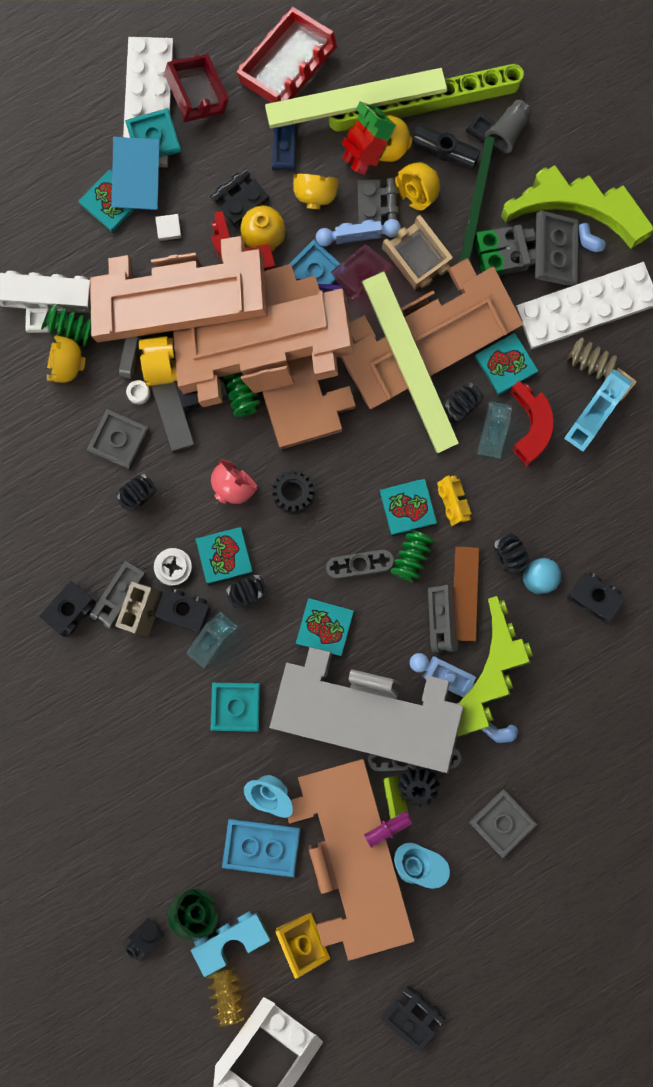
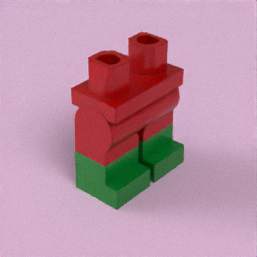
[342,101,396,174]

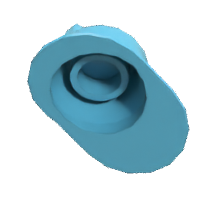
[244,775,293,818]
[394,843,450,889]

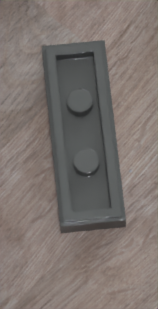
[152,382,195,453]

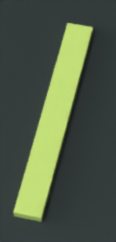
[265,68,447,129]
[362,271,458,453]

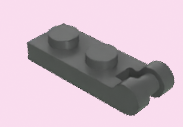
[90,561,146,629]
[428,585,458,654]

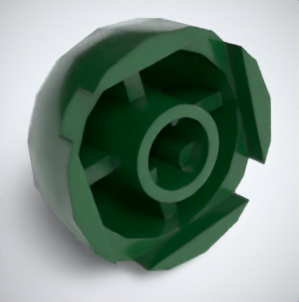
[167,889,218,940]

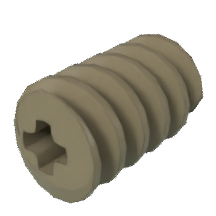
[565,338,617,382]

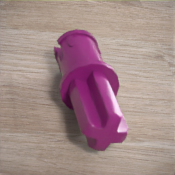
[364,812,412,848]

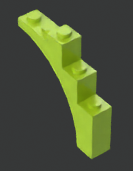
[501,165,653,248]
[457,596,533,737]

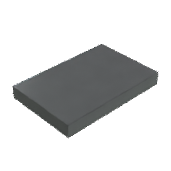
[535,210,578,287]

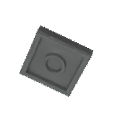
[87,409,149,470]
[469,789,537,858]

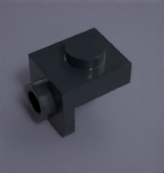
[123,918,165,961]

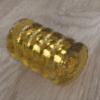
[206,969,244,1026]

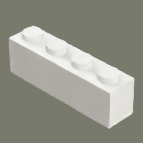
[0,271,91,313]

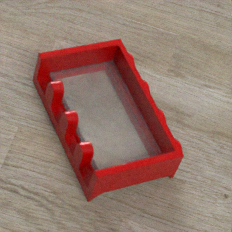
[236,7,337,103]

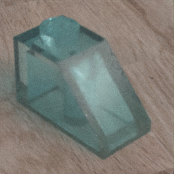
[477,401,512,459]
[186,612,238,669]

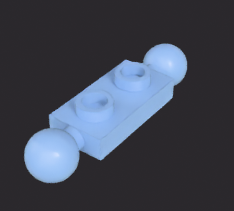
[316,219,401,246]
[410,653,476,698]

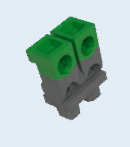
[473,225,536,276]

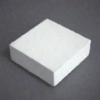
[156,214,181,241]
[26,308,49,333]

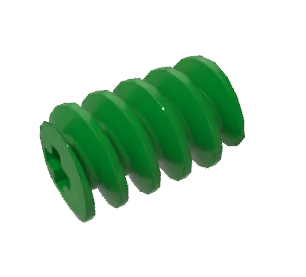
[41,304,91,347]
[222,372,260,417]
[391,530,435,583]

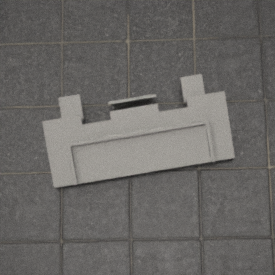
[269,647,464,774]

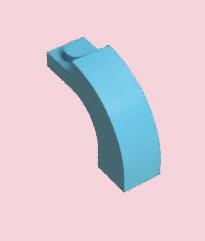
[564,369,633,452]

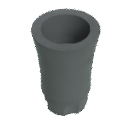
[485,100,532,153]

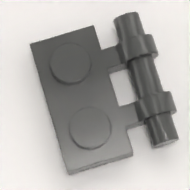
[357,178,399,224]

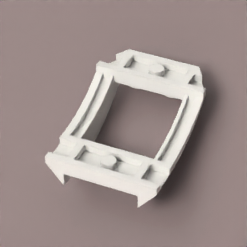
[213,997,323,1087]

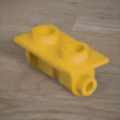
[437,475,472,526]

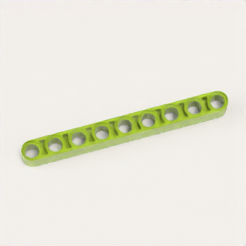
[329,64,524,132]

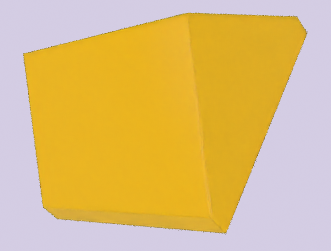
[275,913,330,979]

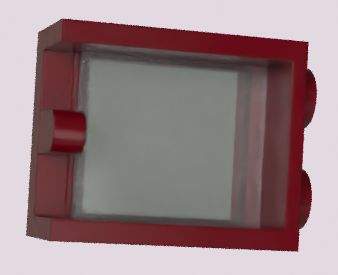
[163,54,229,123]

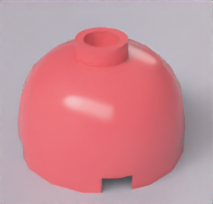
[211,459,258,504]

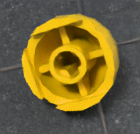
[378,115,412,162]
[395,162,440,210]
[293,174,339,210]
[240,205,286,252]
[47,335,85,383]

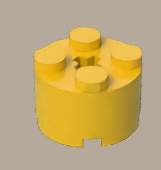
[139,336,177,386]

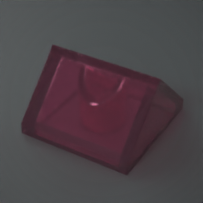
[331,244,393,300]

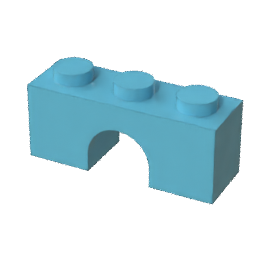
[191,911,271,977]

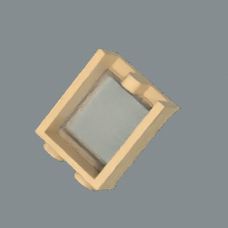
[382,215,453,291]

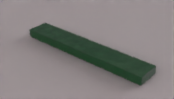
[460,136,495,262]

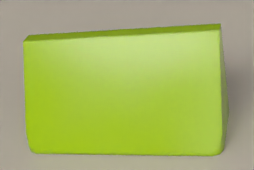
[383,776,408,819]

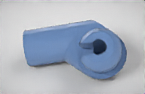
[578,223,606,252]
[482,723,518,743]

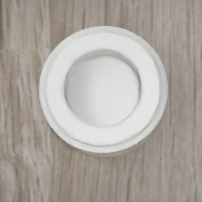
[126,380,150,405]

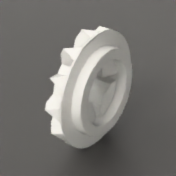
[154,548,192,586]

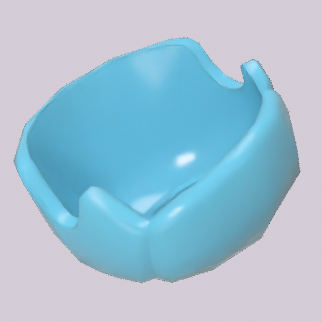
[523,558,561,595]

